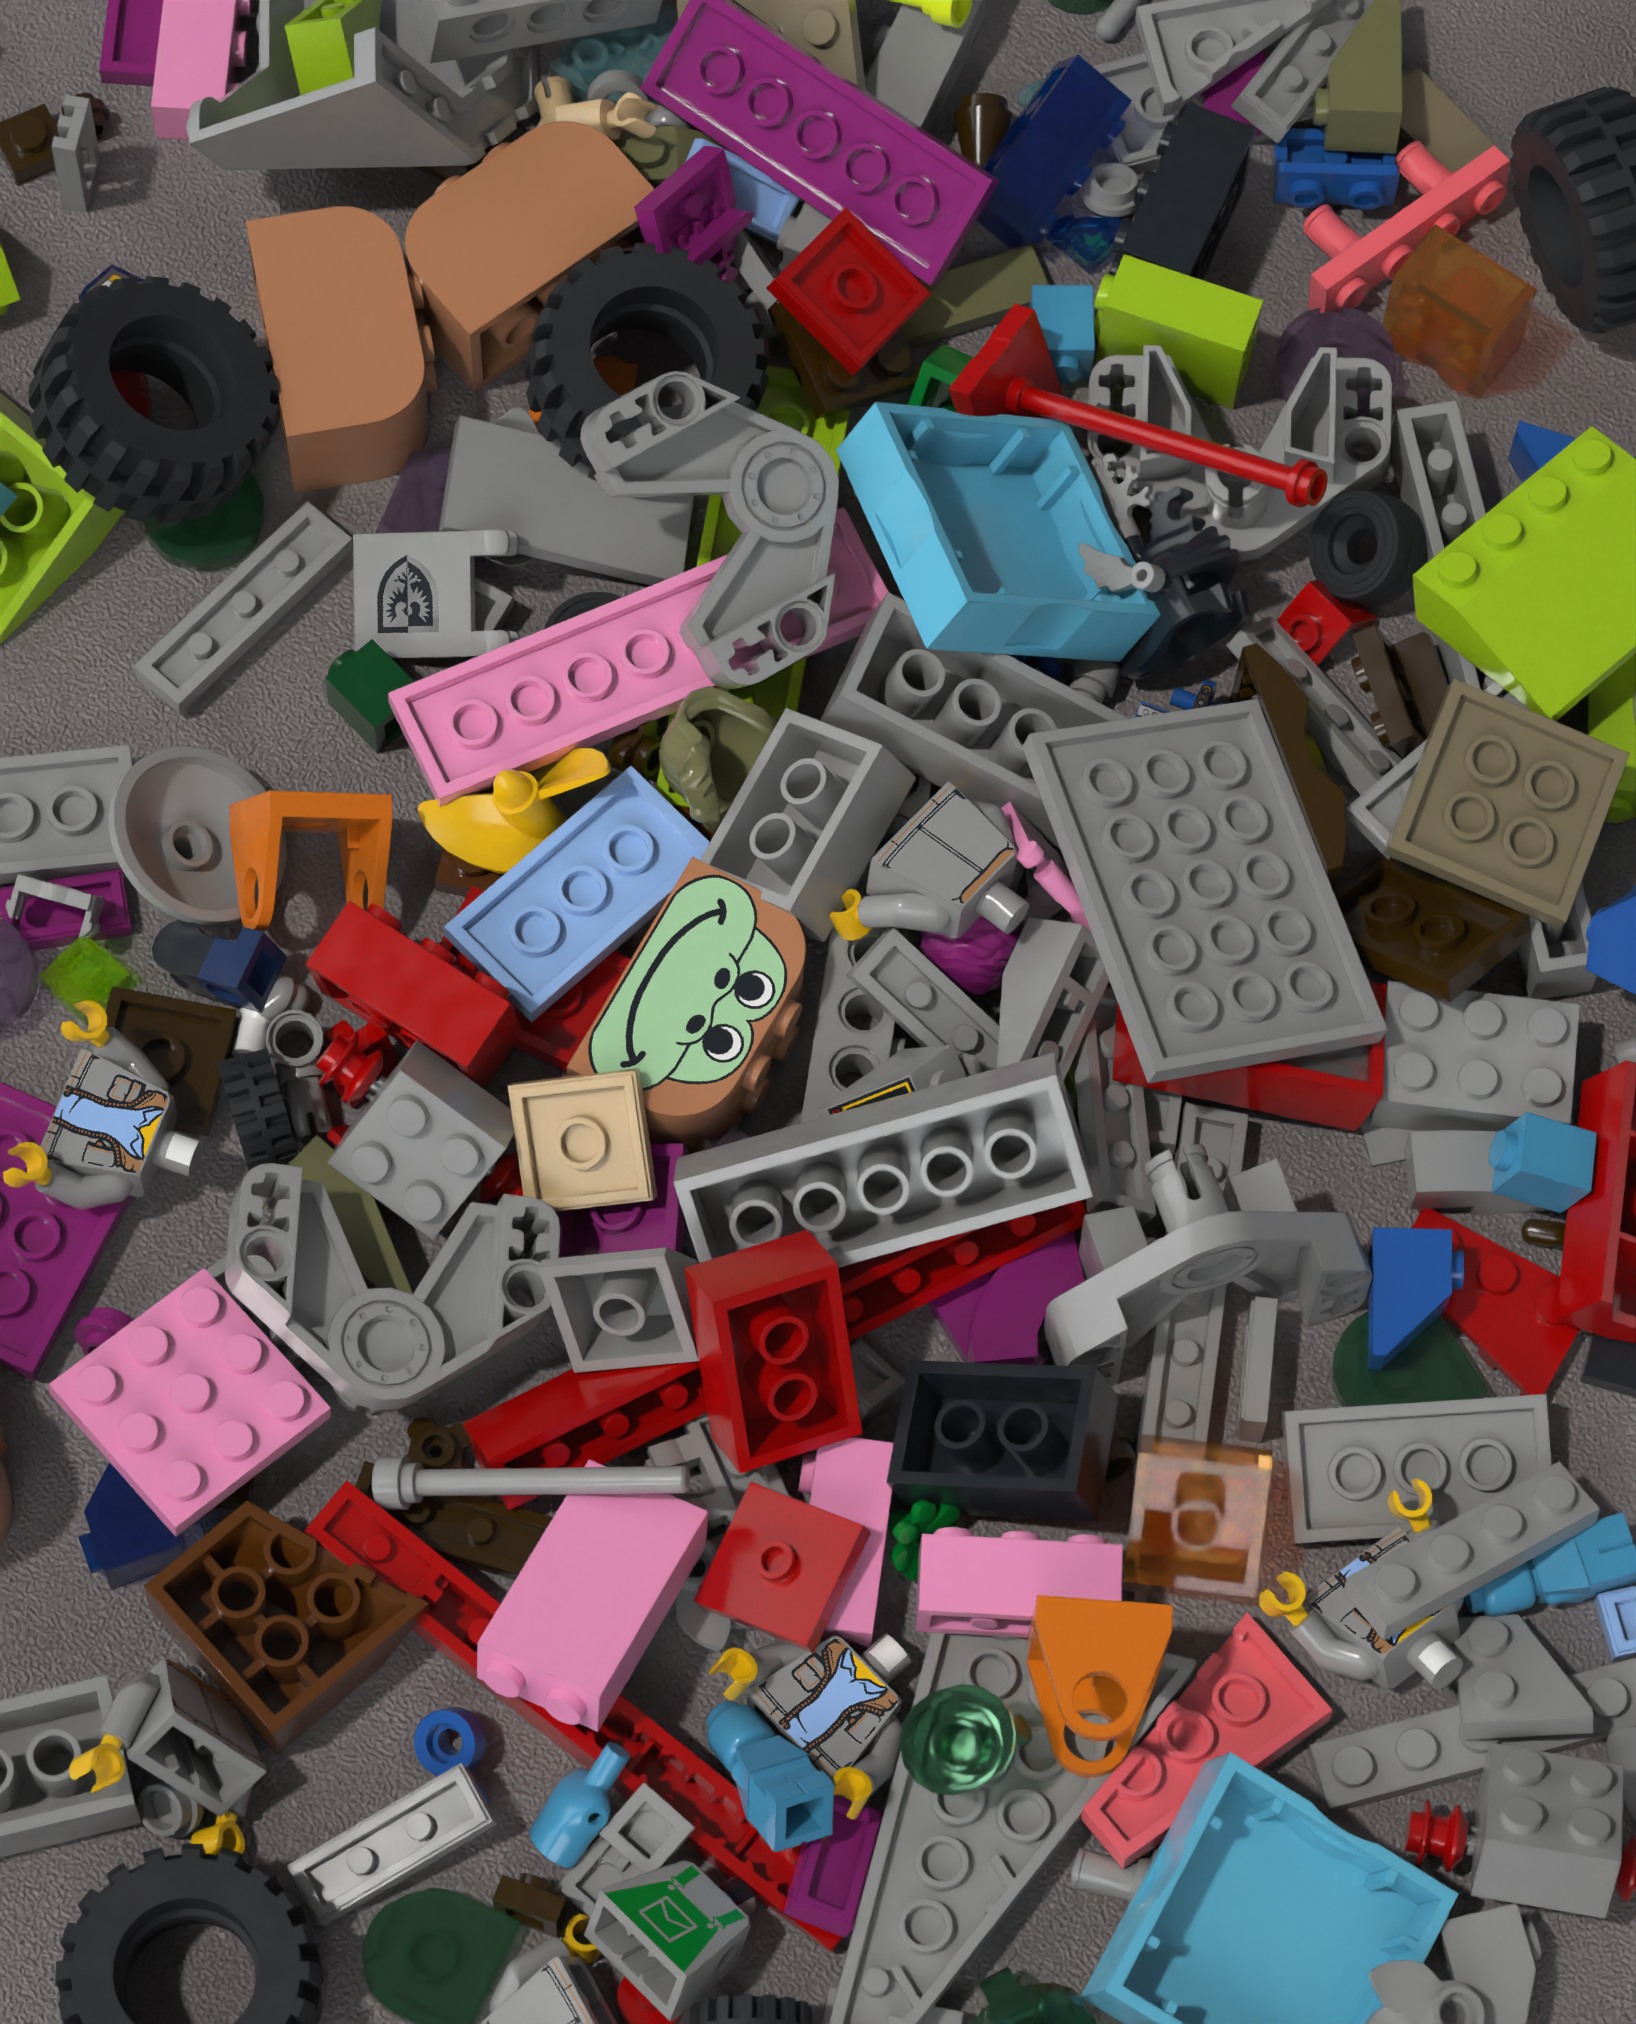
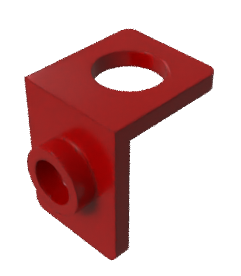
[1276,580,1377,667]

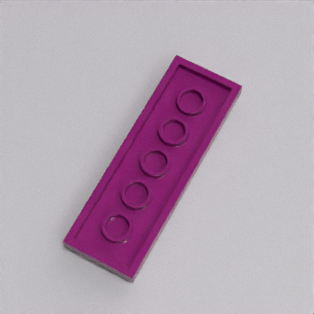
[640,0,1000,286]

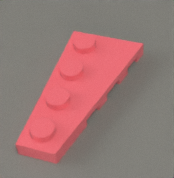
[1081,1612,1333,1869]

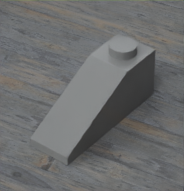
[997,917,1109,1081]
[1433,1903,1541,2024]

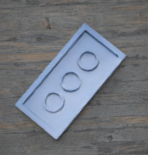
[444,766,710,1022]

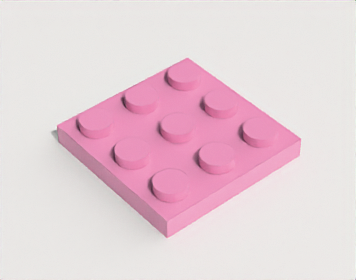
[49,1268,331,1537]

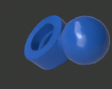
[414,1707,490,1808]

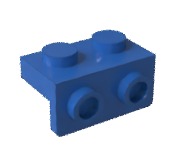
[1273,128,1399,210]

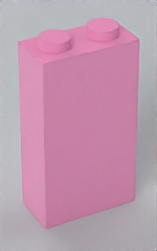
[477,1459,708,1732]

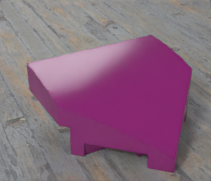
[634,145,754,284]

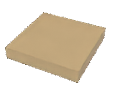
[508,1068,658,1211]

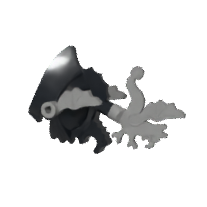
[1079,454,1251,679]

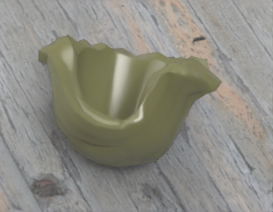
[659,686,779,833]

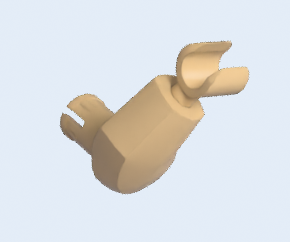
[534,76,659,141]

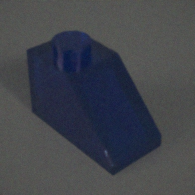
[78,1462,183,1590]

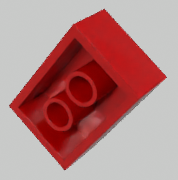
[305,900,523,1089]
[684,1229,862,1474]

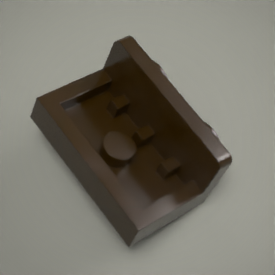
[1351,625,1448,758]

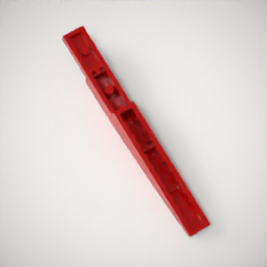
[304,1480,863,1952]

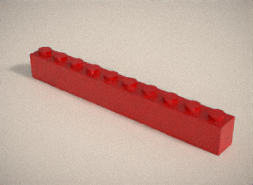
[462,1200,1087,1511]

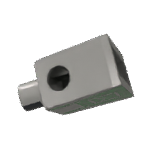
[584,1861,755,2021]

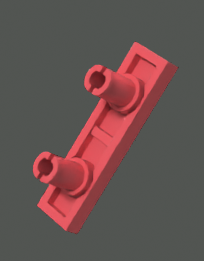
[1303,140,1510,323]

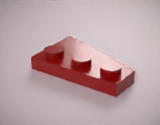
[1412,1209,1580,1396]

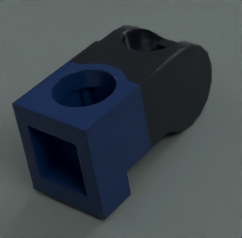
[152,920,287,1013]

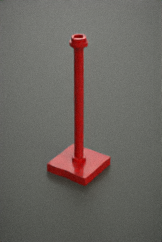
[948,304,1328,507]

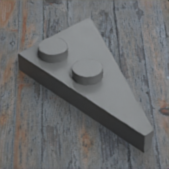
[1135,0,1332,116]

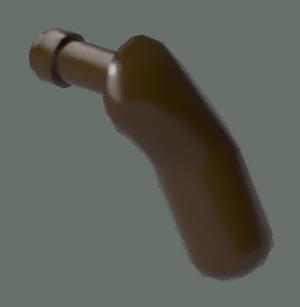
[1521,1219,1566,1247]

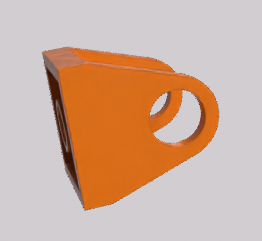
[229,790,392,932]
[1026,1595,1173,1778]

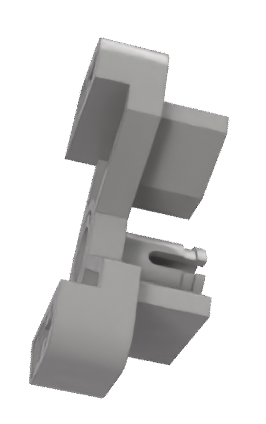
[1087,345,1392,562]
[580,371,839,689]
[1043,1144,1373,1385]
[225,1163,560,1414]

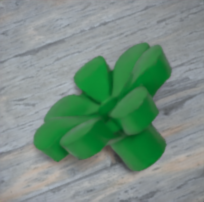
[888,1499,961,1581]

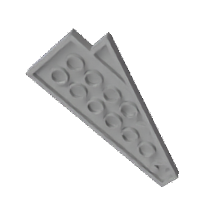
[829,1576,1196,2024]

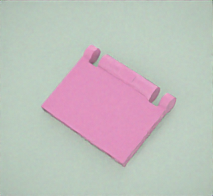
[1001,801,1091,931]

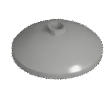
[108,746,287,926]

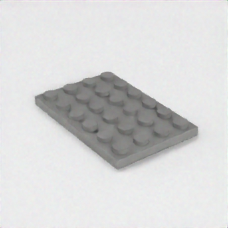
[1022,699,1388,1084]

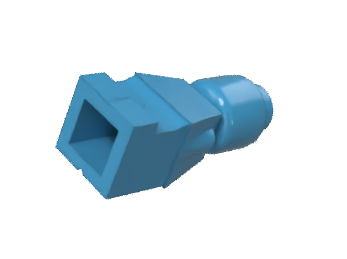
[1463,1512,1636,1617]
[706,1701,834,1853]

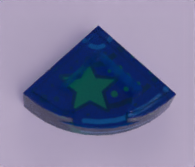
[1046,215,1122,274]

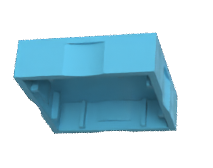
[836,402,1160,662]
[1080,1752,1458,2024]

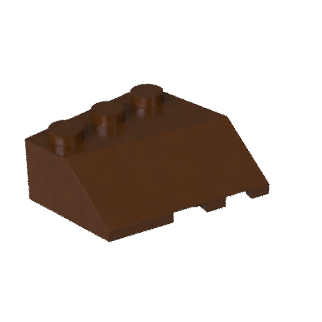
[143,1501,429,1754]

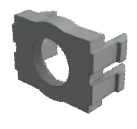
[5,874,105,939]

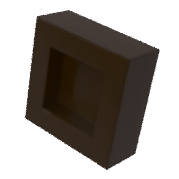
[492,1873,567,1938]

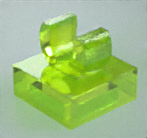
[39,937,132,1026]

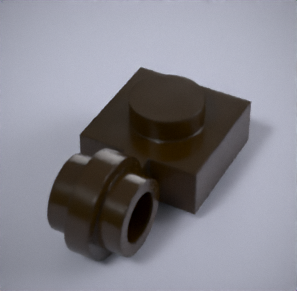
[0,93,110,185]

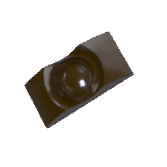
[1229,643,1346,892]

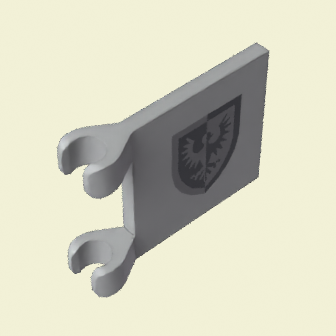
[353,529,520,658]

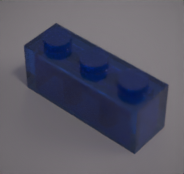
[976,54,1132,249]

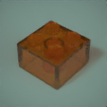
[1380,224,1537,399]
[1123,1434,1273,1598]

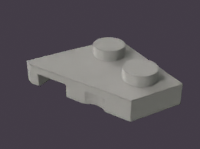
[1453,1614,1593,1740]

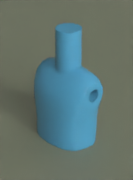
[529,1742,630,1869]

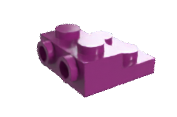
[555,1143,689,1258]

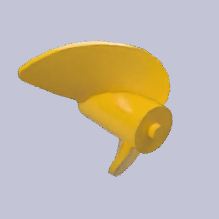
[417,748,610,874]

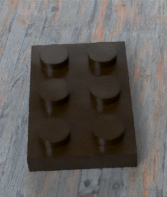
[1334,854,1531,1002]

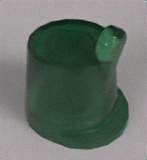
[899,1684,1033,1796]

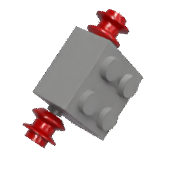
[315,1032,523,1240]
[1404,1743,1636,1919]

